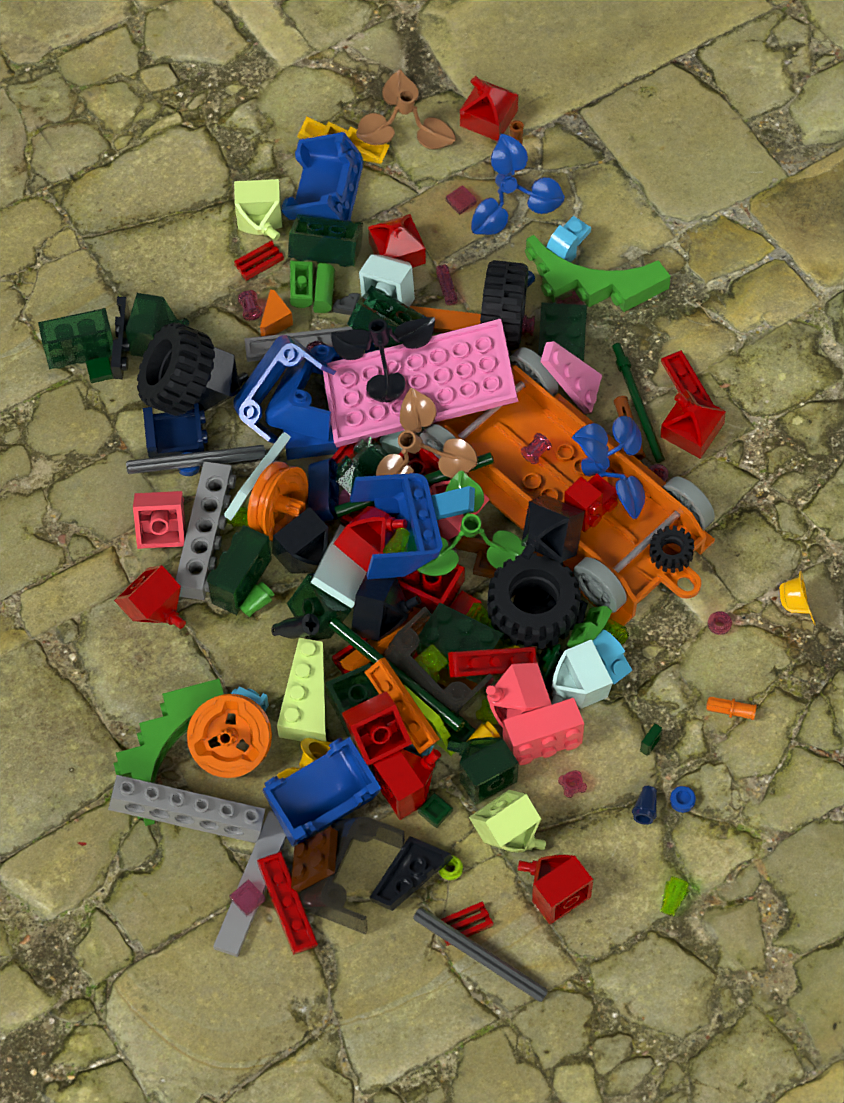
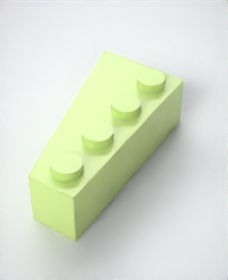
[277,638,327,742]

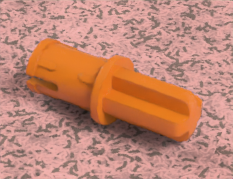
[706,697,757,720]

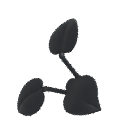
[331,317,435,403]

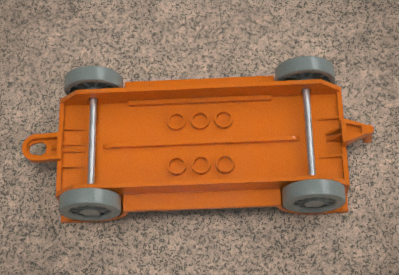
[420,348,715,629]

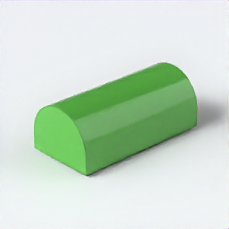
[290,260,313,308]
[313,263,335,313]

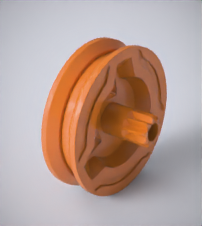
[247,461,308,542]
[187,694,272,778]

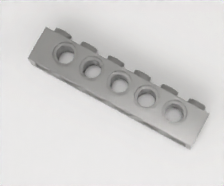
[175,462,236,600]
[108,775,265,843]

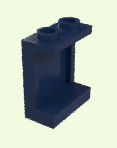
[143,403,208,458]

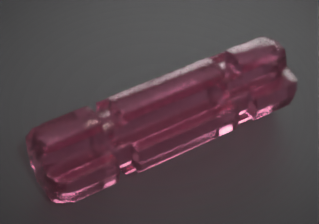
[436,264,457,306]

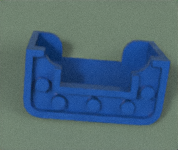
[281,132,363,226]
[262,737,381,847]

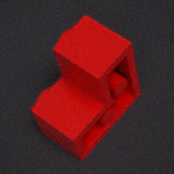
[564,474,618,532]

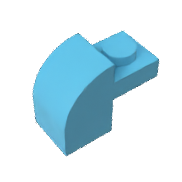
[546,216,591,262]
[593,629,633,684]

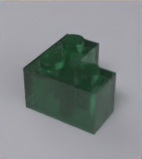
[336,437,389,495]

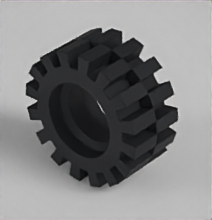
[650,526,694,573]

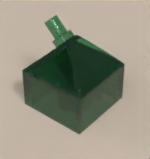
[126,293,189,357]
[287,573,352,640]
[447,737,518,805]

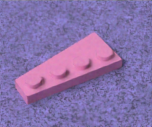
[540,341,602,414]

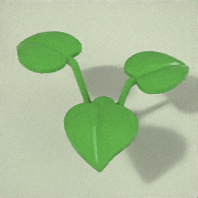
[417,471,525,576]

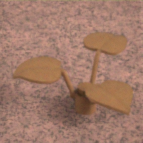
[356,69,456,149]
[376,388,478,478]

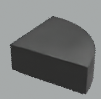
[332,293,360,316]

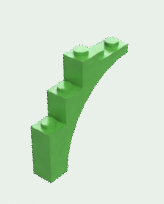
[525,235,671,312]
[113,678,224,826]

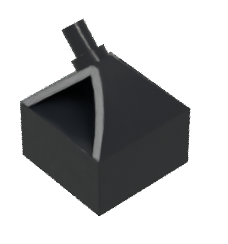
[198,347,249,411]
[521,495,585,562]
[272,507,329,574]
[351,573,422,641]

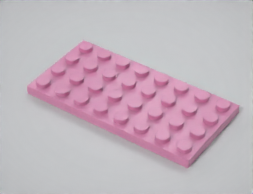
[323,319,519,447]

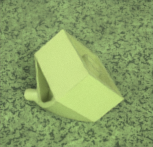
[234,179,282,241]
[469,790,546,853]

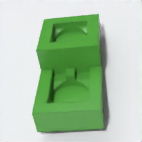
[567,606,612,648]

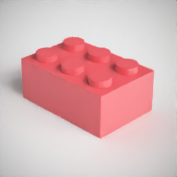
[503,698,584,766]

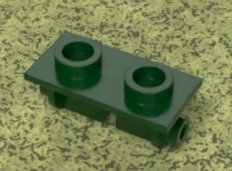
[538,644,564,693]

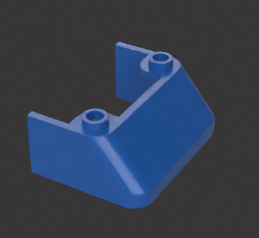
[233,335,336,444]
[265,345,343,441]
[350,473,442,580]

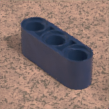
[308,458,339,523]

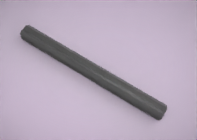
[126,445,266,474]
[413,907,548,1002]

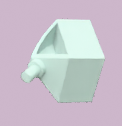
[359,254,415,316]
[551,639,613,709]

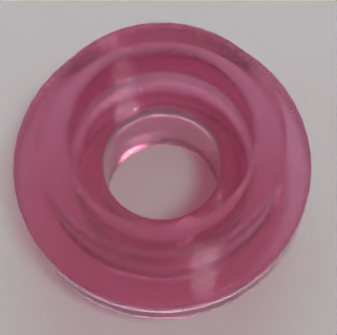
[707,611,732,635]

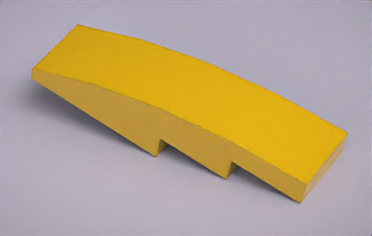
[297,116,390,164]

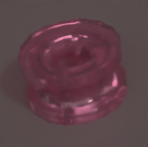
[522,314,535,336]

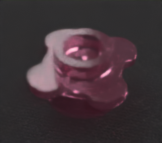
[558,770,587,798]

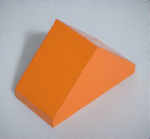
[260,290,293,337]

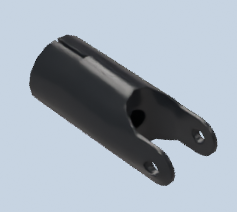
[271,614,320,639]

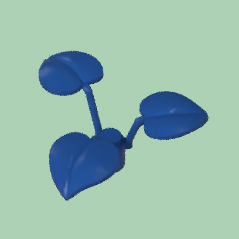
[471,134,565,235]
[572,416,645,520]

